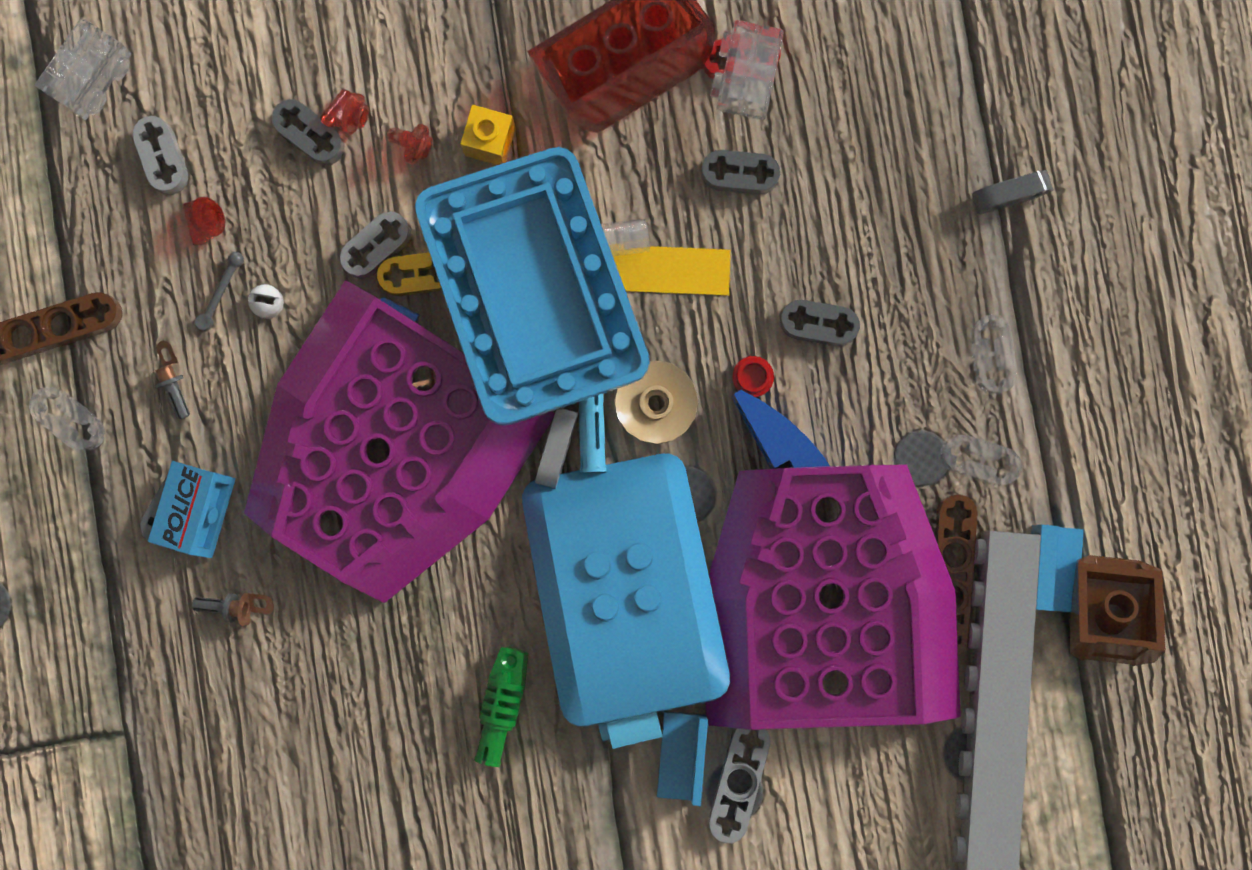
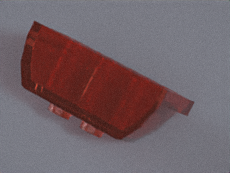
[527,0,716,133]

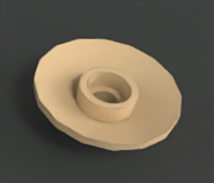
[615,360,698,444]

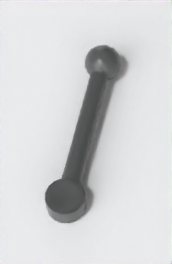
[195,252,244,331]

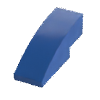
[731,390,831,469]

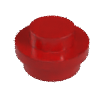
[732,356,774,397]

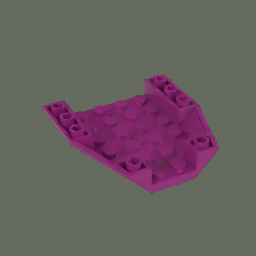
[244,280,555,603]
[705,465,961,730]

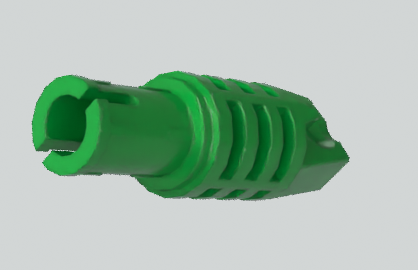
[474,647,528,767]

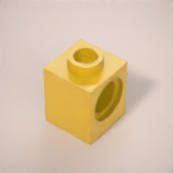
[460,105,515,165]

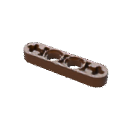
[0,292,123,365]
[935,494,978,656]

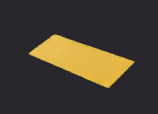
[609,245,731,295]

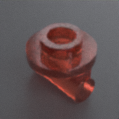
[320,89,369,134]
[387,123,432,164]
[182,197,226,245]

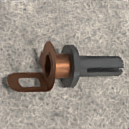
[150,340,190,420]
[192,593,274,626]

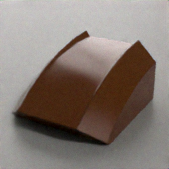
[1070,555,1166,666]

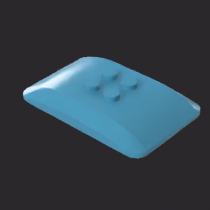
[415,147,650,425]
[522,453,730,727]

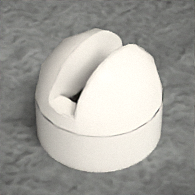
[248,284,284,319]

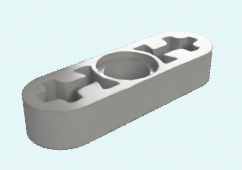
[709,728,771,843]

